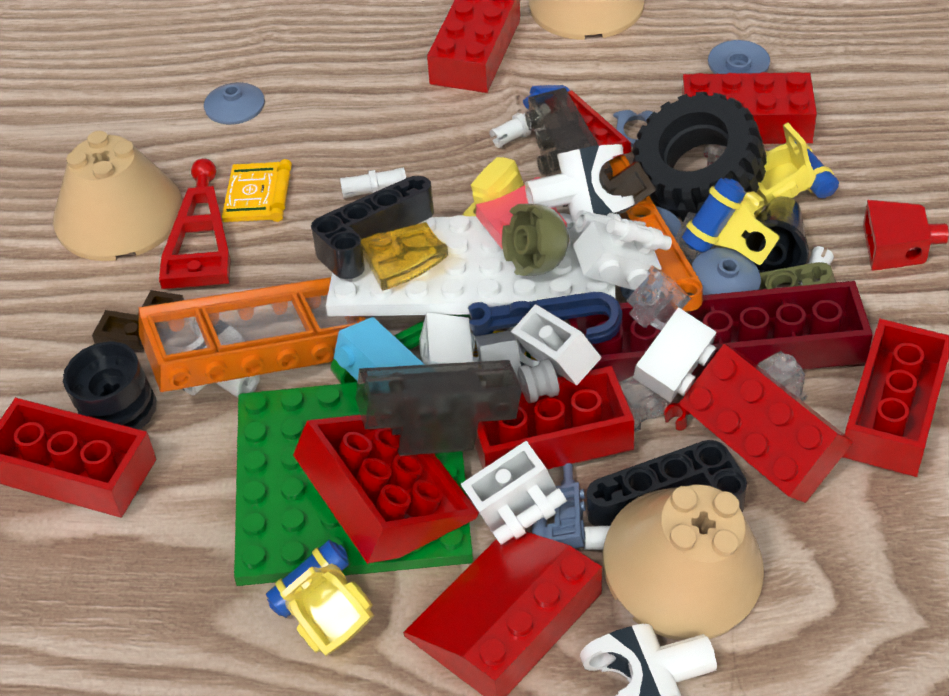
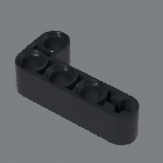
[311,176,434,279]
[587,440,747,526]

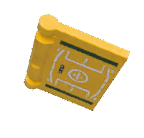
[222,159,292,222]

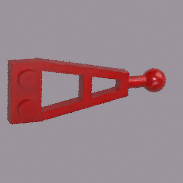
[159,158,231,289]

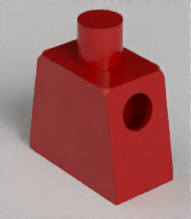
[863,200,949,271]

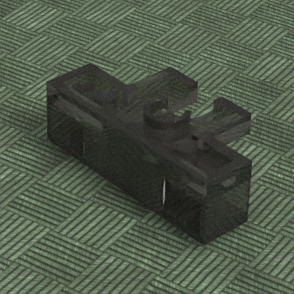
[525,88,613,207]
[356,360,522,456]

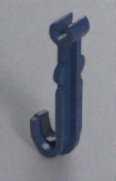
[468,292,623,344]

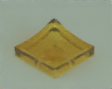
[361,222,448,291]

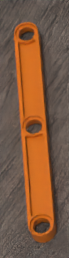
[602,155,703,312]

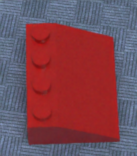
[293,412,479,564]
[403,531,602,696]

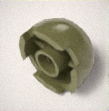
[502,204,569,276]

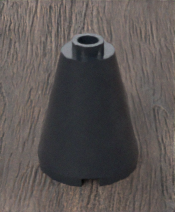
[742,197,809,273]

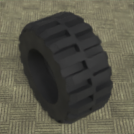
[633,92,767,223]

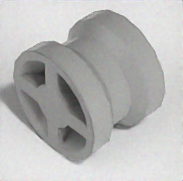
[518,359,559,403]

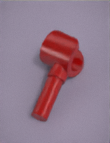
[664,403,690,431]

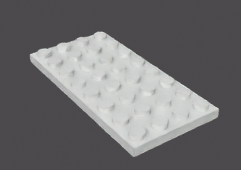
[326,213,615,317]

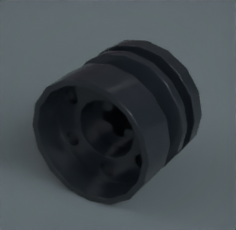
[62,341,157,430]

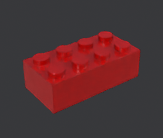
[427,0,520,93]
[682,72,817,145]
[842,318,949,477]
[678,344,854,503]
[466,366,634,469]
[0,397,157,518]

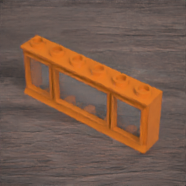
[138,277,366,392]

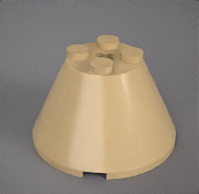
[529,0,644,40]
[53,131,182,261]
[602,485,764,641]

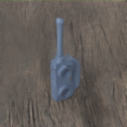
[532,463,586,549]

